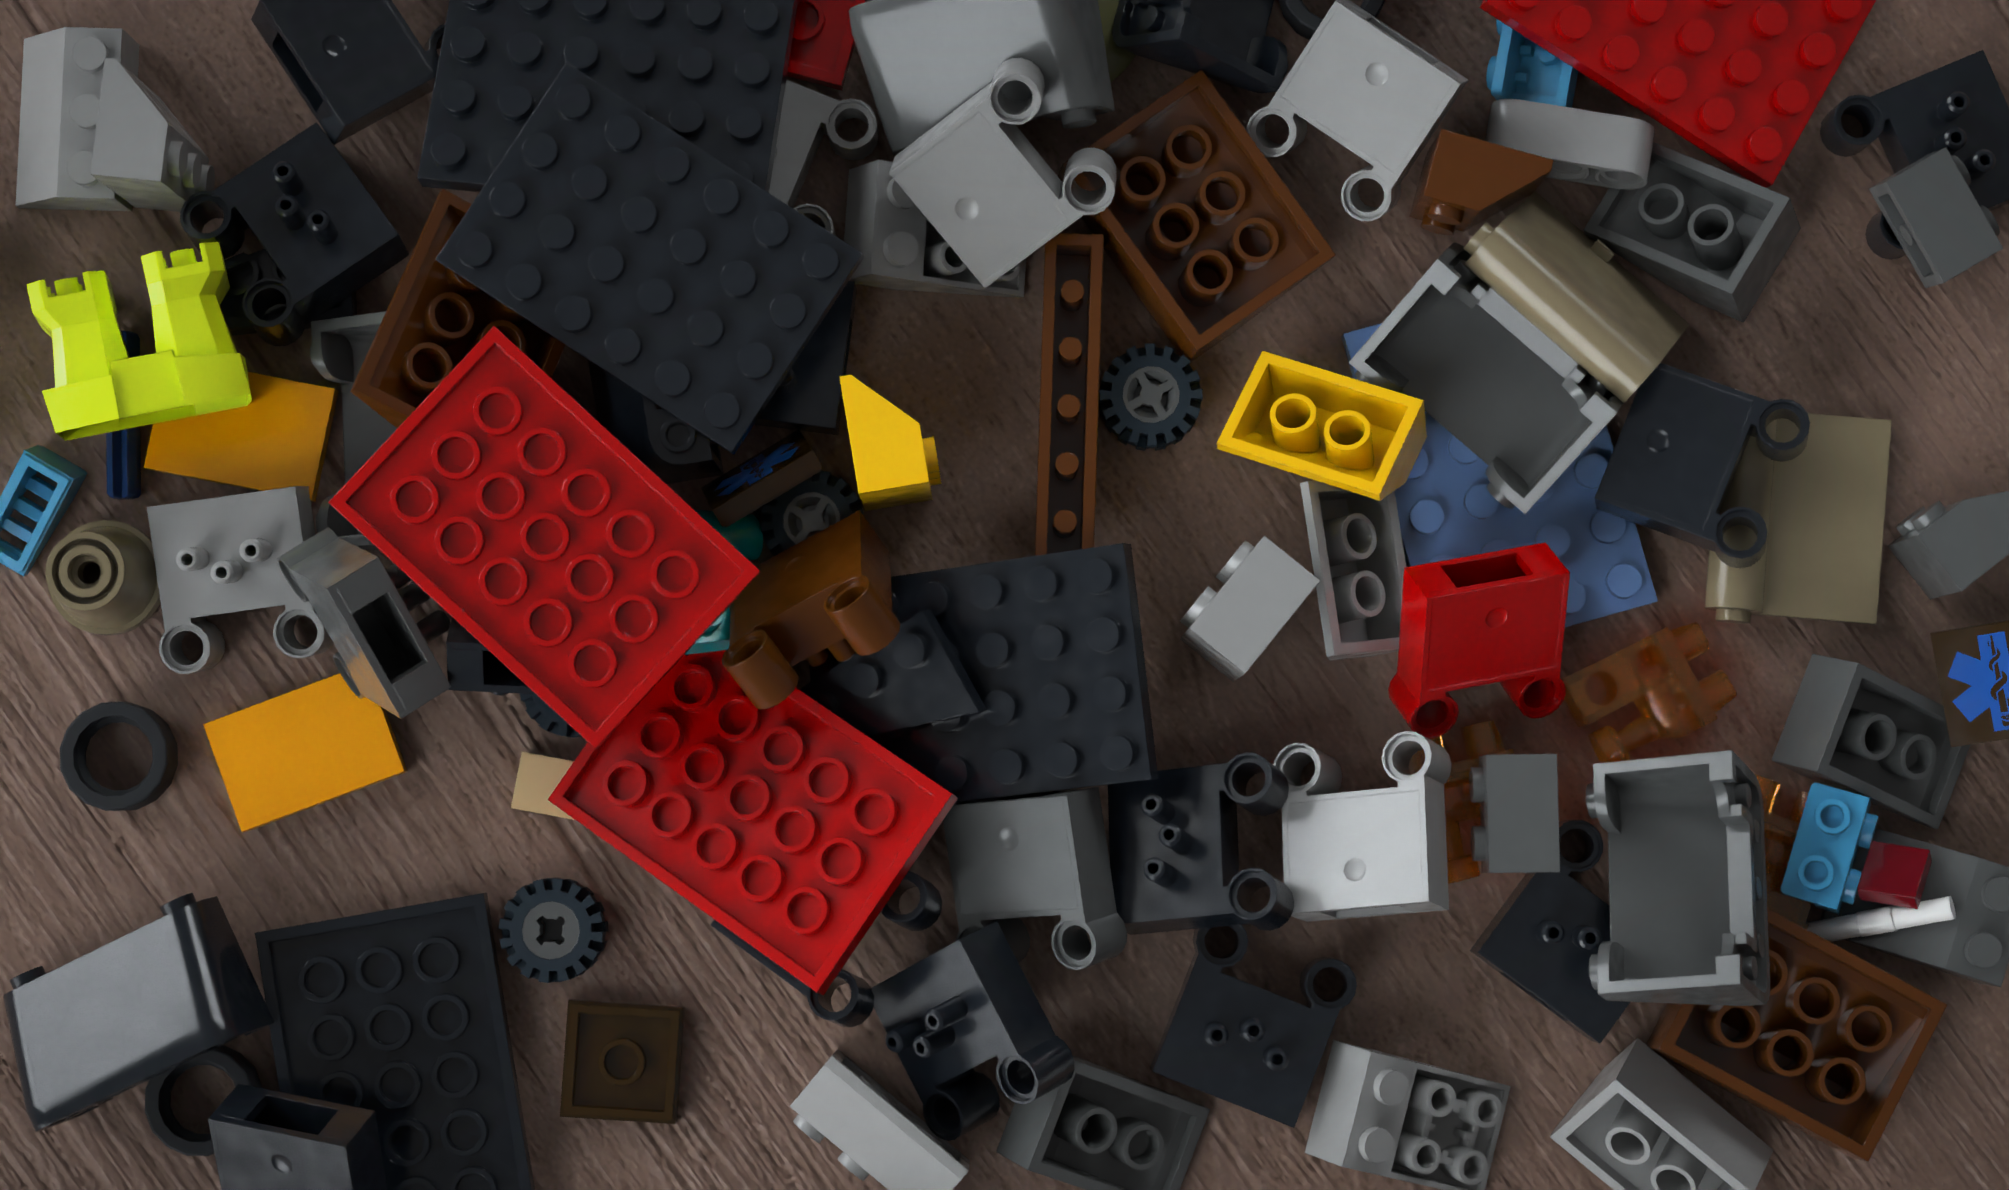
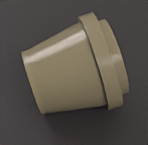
[45,520,161,635]

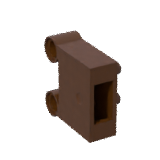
[722,510,901,709]

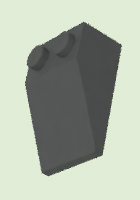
[1583,142,1801,323]
[1888,491,2009,600]
[1771,654,1970,830]
[1820,828,2009,987]
[996,1056,1210,1190]

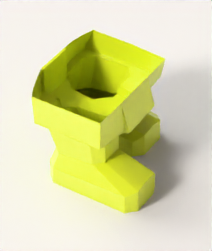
[26,242,252,441]

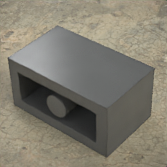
[1869,147,2003,288]
[1469,754,1560,873]

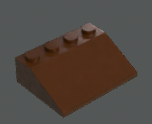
[1058,70,1336,363]
[350,189,565,428]
[1646,908,1947,1162]

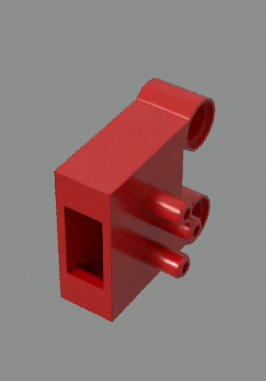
[1388,542,1570,739]

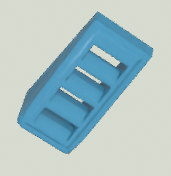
[0,445,87,576]

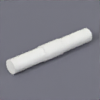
[1800,896,1956,942]

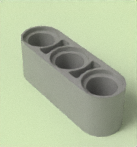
[1485,99,1655,190]

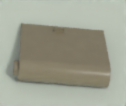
[1463,191,1690,403]
[1704,413,1892,625]

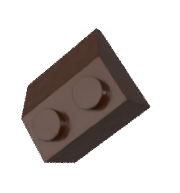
[1409,129,1554,236]

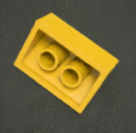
[1216,351,1427,501]
[839,375,942,511]

